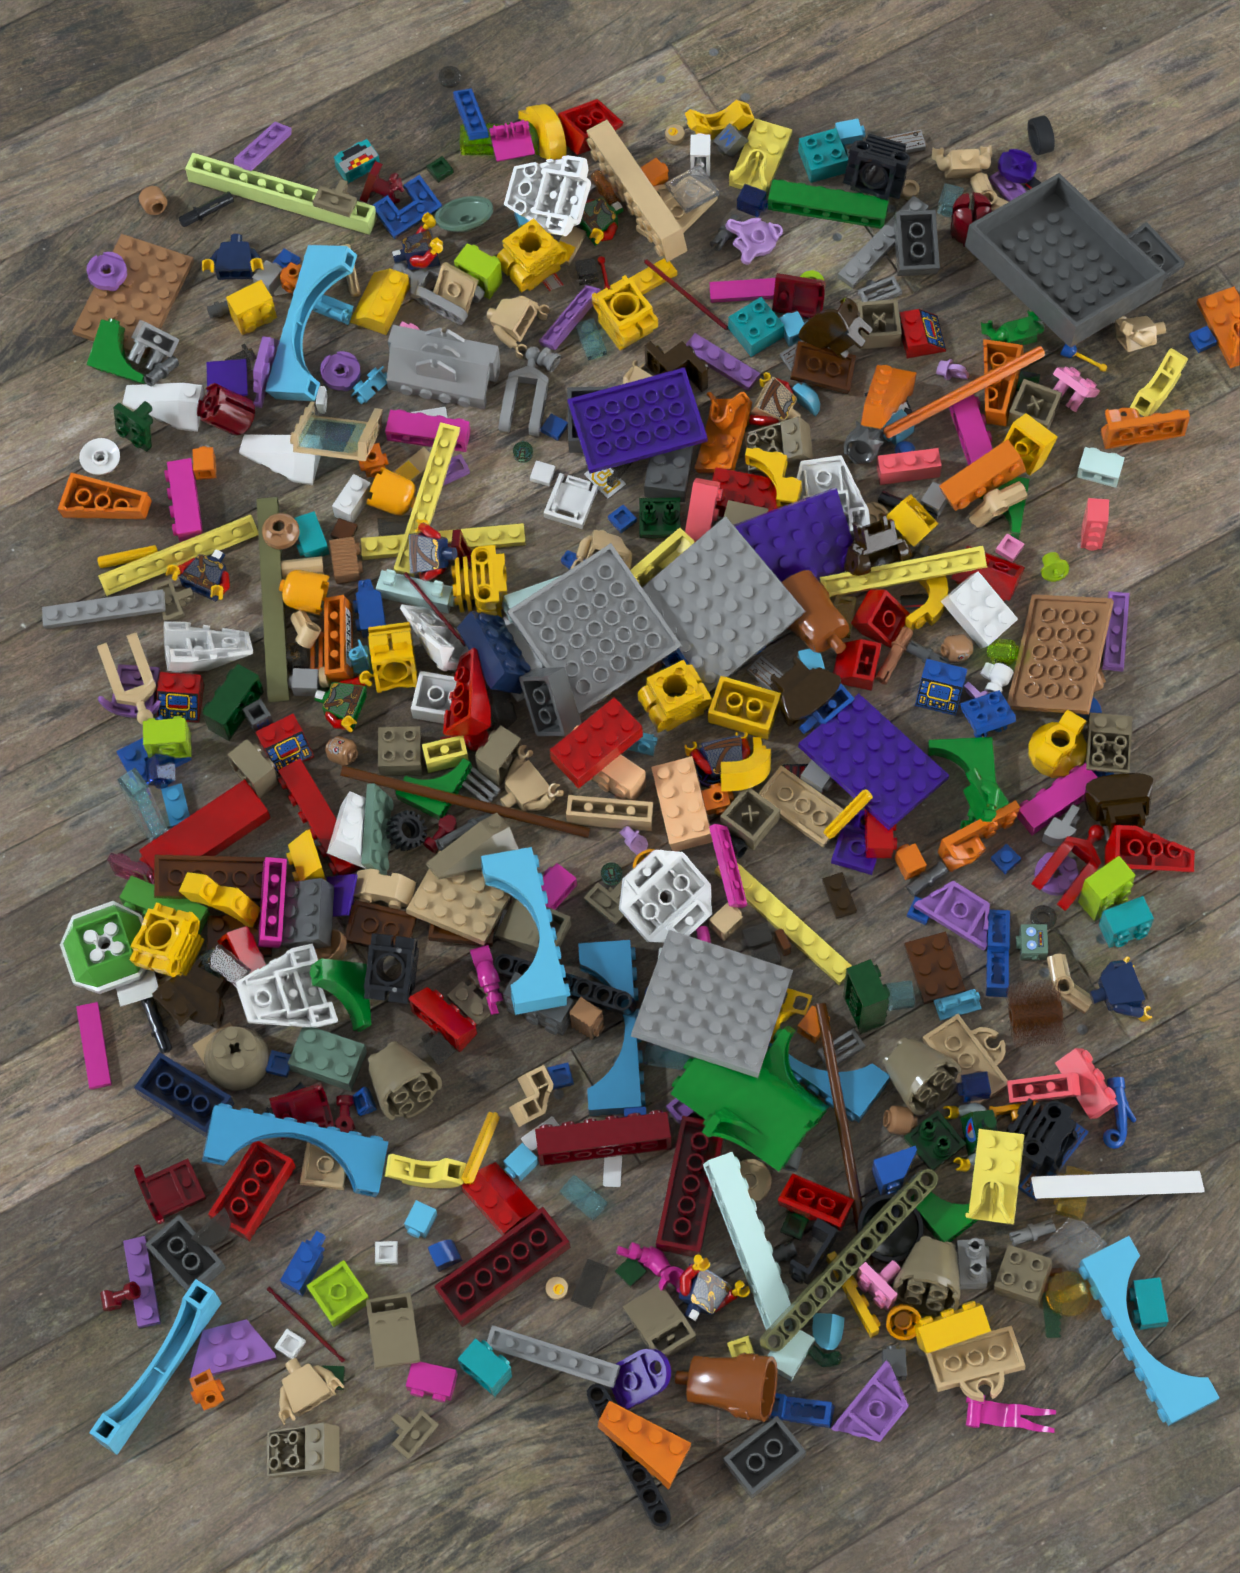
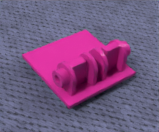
[489,119,535,162]

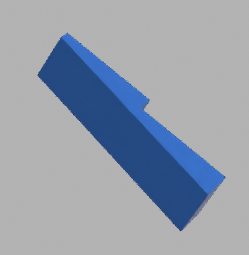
[986,909,1010,997]
[769,1393,835,1429]

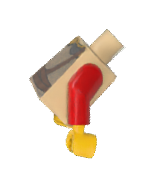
[746,372,801,427]

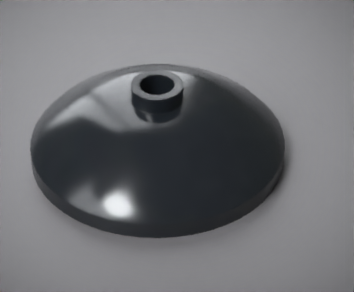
[857,1194,923,1262]

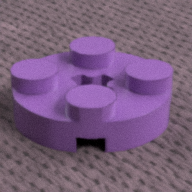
[87,252,127,291]
[320,351,361,391]
[1034,852,1078,896]

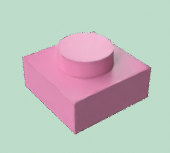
[995,534,1024,563]

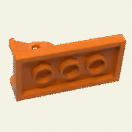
[1197,286,1240,368]
[695,392,753,473]
[1101,408,1190,449]
[937,800,1020,872]

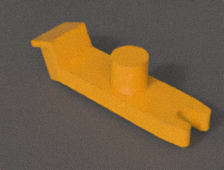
[989,1101,1038,1121]

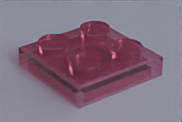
[107,853,154,885]

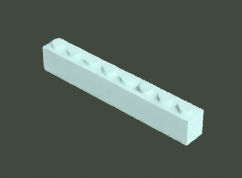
[703,1152,792,1330]

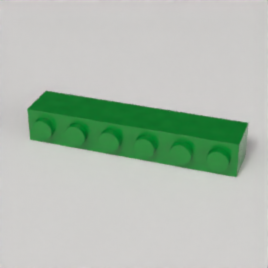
[768,179,889,229]

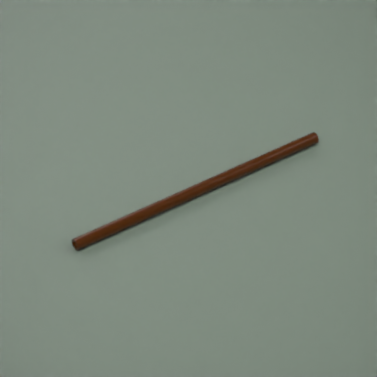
[340,766,590,838]
[815,1003,874,1266]

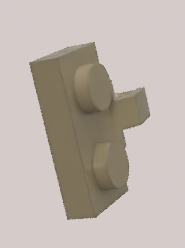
[313,179,357,218]
[152,579,196,622]
[584,881,625,927]
[391,1410,439,1460]

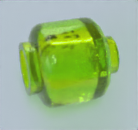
[987,638,1019,666]

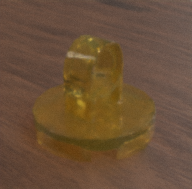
[1046,1271,1091,1317]

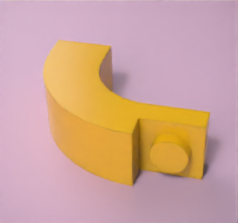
[685,99,755,140]
[518,104,567,160]
[905,576,948,630]
[721,737,771,791]

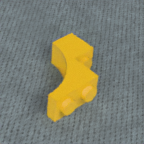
[745,448,802,508]
[179,872,260,927]

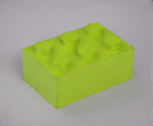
[1078,856,1136,922]

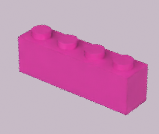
[949,394,993,466]
[385,409,471,452]
[164,458,203,543]
[1017,763,1098,836]
[258,857,287,948]

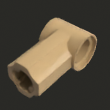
[290,610,321,649]

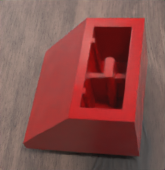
[833,639,882,691]

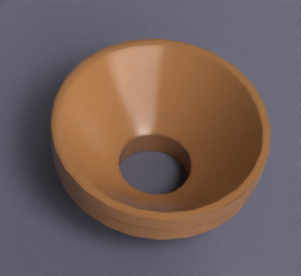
[262,513,300,549]
[315,929,347,961]

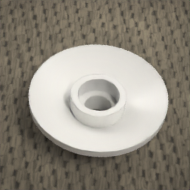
[79,438,120,475]

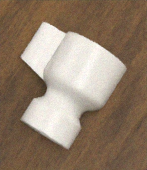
[980,662,1014,693]

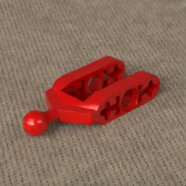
[1031,825,1105,911]

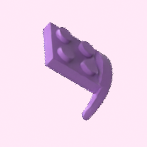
[98,664,160,718]

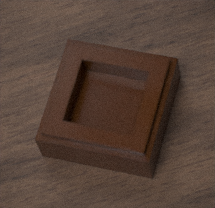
[331,518,358,539]
[774,928,791,956]

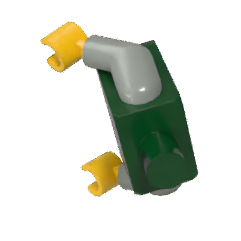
[943,1102,998,1172]

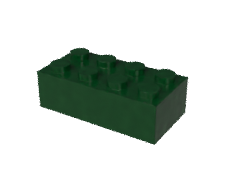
[843,959,890,1035]

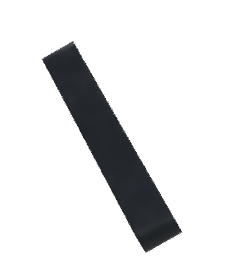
[494,954,637,1016]
[587,1383,671,1530]

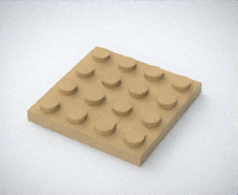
[406,850,512,945]

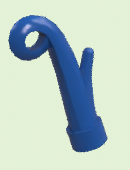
[1103,1077,1136,1149]

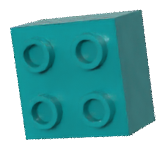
[798,128,848,183]
[728,297,784,357]
[1099,896,1154,948]
[458,1338,513,1397]

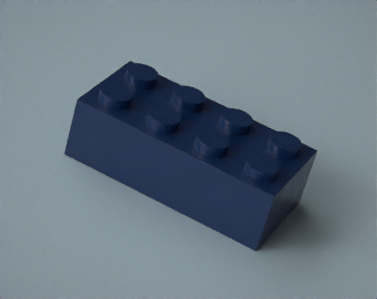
[457,611,531,694]
[134,1052,235,1138]

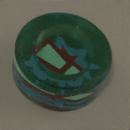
[513,441,533,463]
[601,862,622,885]

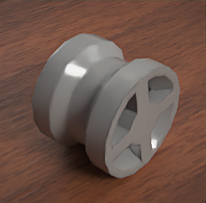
[537,347,561,372]

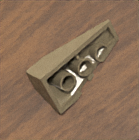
[426,813,518,879]

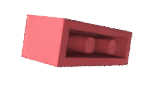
[877,448,942,485]
[685,478,723,542]
[1081,498,1109,551]
[1055,1048,1118,1119]
[1007,1072,1081,1104]

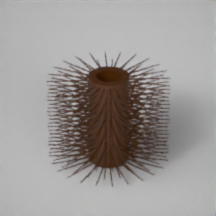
[1006,978,1066,1049]

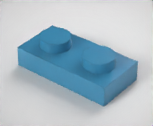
[161,783,190,828]

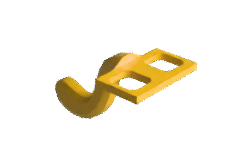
[769,988,812,1043]

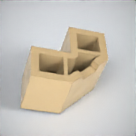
[354,869,416,909]
[509,1065,554,1127]

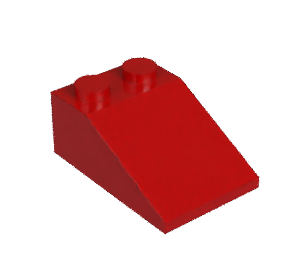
[558,99,624,155]

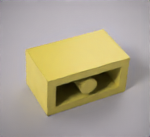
[422,736,469,773]

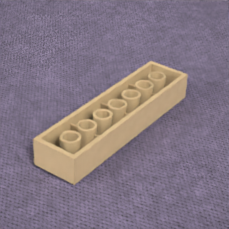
[587,120,688,262]

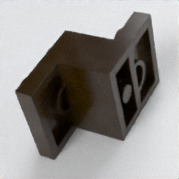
[644,341,709,392]

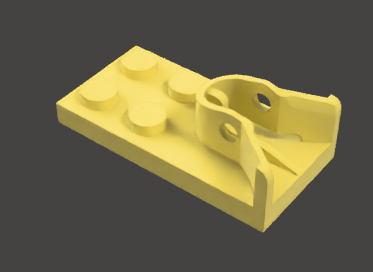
[729,118,792,197]
[630,528,695,587]
[966,1129,1025,1225]

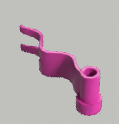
[966,1395,1056,1433]

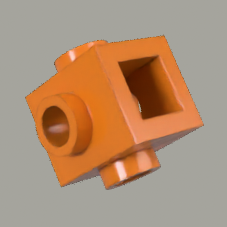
[280,262,302,294]
[358,443,389,478]
[701,783,735,815]
[189,1369,225,1411]

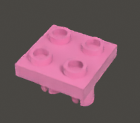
[1053,366,1100,412]
[856,1260,901,1312]

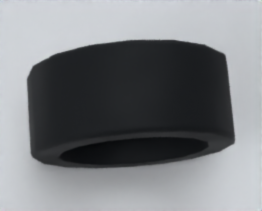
[1027,115,1055,155]

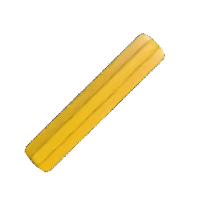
[97,545,158,568]
[824,789,873,839]

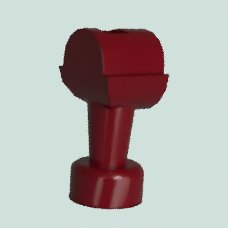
[423,815,457,854]
[335,1095,356,1133]
[100,1281,141,1311]

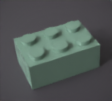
[288,1027,367,1091]

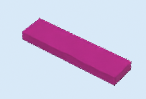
[709,278,775,303]
[709,824,747,908]
[76,1002,112,1090]

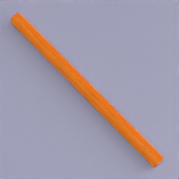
[883,346,1045,438]

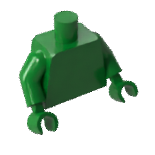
[981,310,1045,345]
[960,768,1009,829]

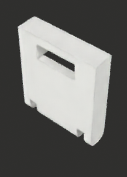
[544,473,599,529]

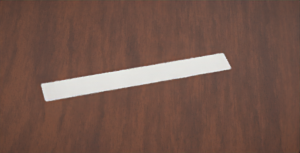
[1031,1171,1204,1198]

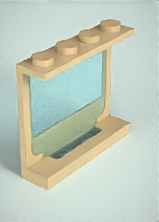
[290,401,383,461]

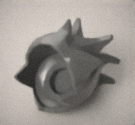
[844,421,884,464]

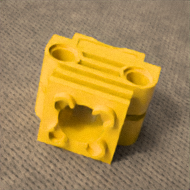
[497,218,568,293]
[592,275,658,351]
[451,545,507,618]
[368,622,418,693]
[638,660,712,733]
[129,902,205,977]

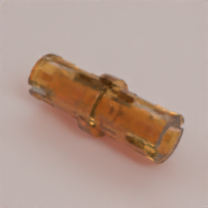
[590,170,621,206]

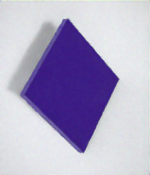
[206,359,248,396]
[326,874,358,917]

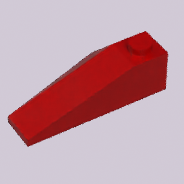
[443,648,491,736]
[1105,825,1195,872]

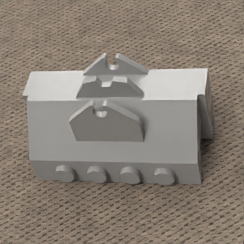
[386,325,500,409]

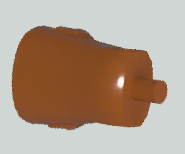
[781,570,850,654]
[675,1352,777,1422]

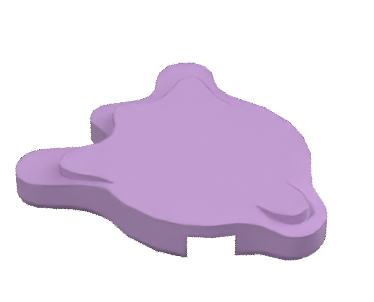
[725,218,783,265]

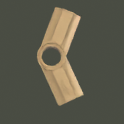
[970,172,1009,211]
[969,481,1028,528]
[1047,954,1092,1014]

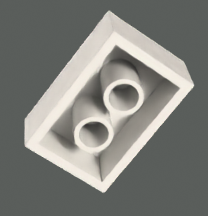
[941,571,1018,649]

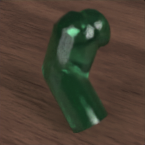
[808,1346,842,1368]

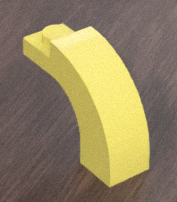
[1130,348,1188,417]
[385,1154,466,1188]

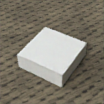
[316,386,328,414]
[530,461,556,486]
[375,1241,398,1265]
[274,1329,306,1359]

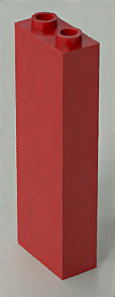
[139,779,271,880]

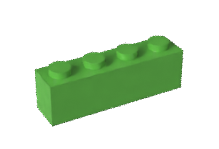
[119,876,210,934]

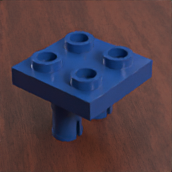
[961,690,1016,738]

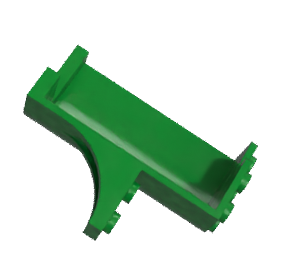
[670,1025,829,1172]

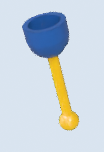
[1060,344,1107,372]

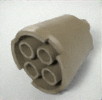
[204,1026,270,1092]
[883,1037,962,1115]
[368,1041,442,1120]
[892,1236,961,1317]

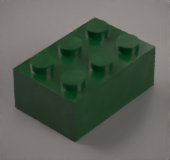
[203,664,264,741]

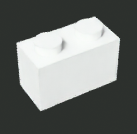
[690,133,710,176]
[332,474,373,523]

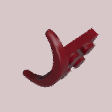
[772,273,825,318]
[269,1083,334,1140]
[134,1158,206,1225]

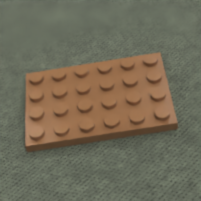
[72,234,194,359]
[1007,595,1114,715]

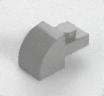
[1042,804,1081,846]

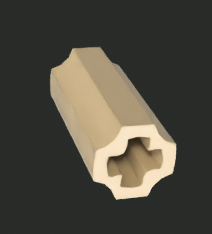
[281,556,324,579]

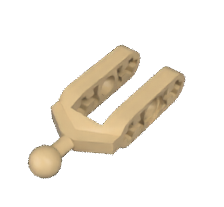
[97,632,157,725]

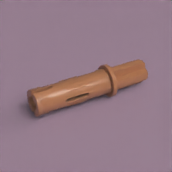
[875,627,913,684]

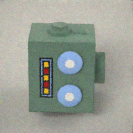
[1016,924,1048,961]

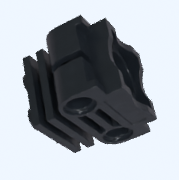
[843,134,910,201]
[364,933,420,1004]
[1006,1098,1078,1176]

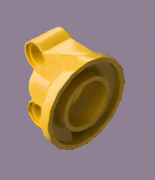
[1028,710,1086,778]

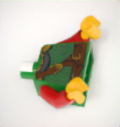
[578,198,624,246]
[314,670,374,732]

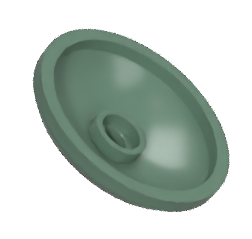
[435,196,493,233]

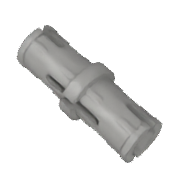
[1009,1218,1056,1247]

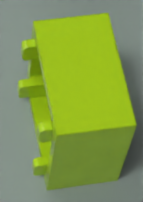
[454,243,503,299]
[143,716,192,760]
[306,1260,370,1328]

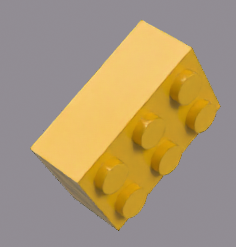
[708,676,781,740]

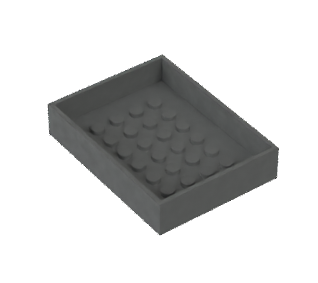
[965,173,1166,348]

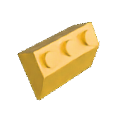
[350,269,410,335]
[914,1301,991,1353]

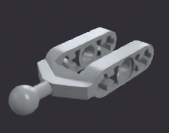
[393,261,485,325]
[499,347,549,436]

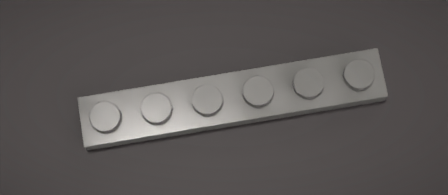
[838,195,929,289]
[42,589,166,629]
[487,1325,620,1388]

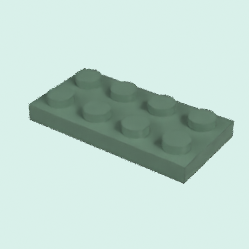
[361,783,394,875]

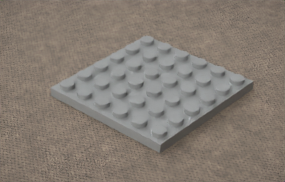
[642,516,806,693]
[507,543,682,715]
[631,930,793,1078]

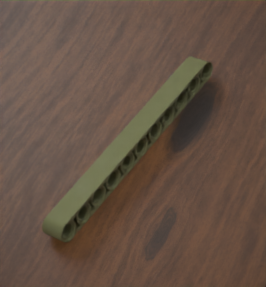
[257,497,290,703]
[760,1169,938,1352]

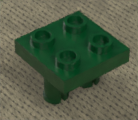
[113,401,153,452]
[639,498,681,538]
[903,1110,966,1171]

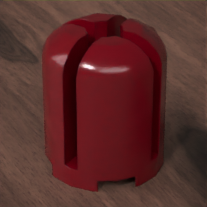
[950,192,992,247]
[197,383,255,436]

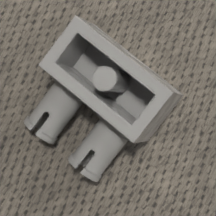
[127,320,179,371]
[956,1238,991,1289]

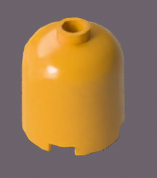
[367,467,416,516]
[279,570,330,615]

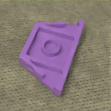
[253,336,280,408]
[913,881,990,951]
[190,1319,277,1378]
[831,1359,909,1442]

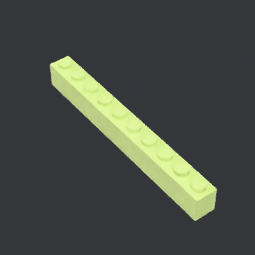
[185,153,377,235]

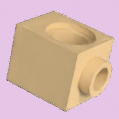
[709,903,743,941]

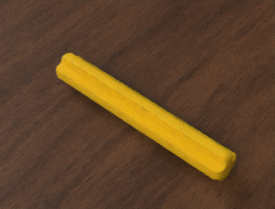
[461,1112,500,1184]

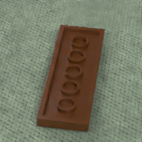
[154,855,284,901]

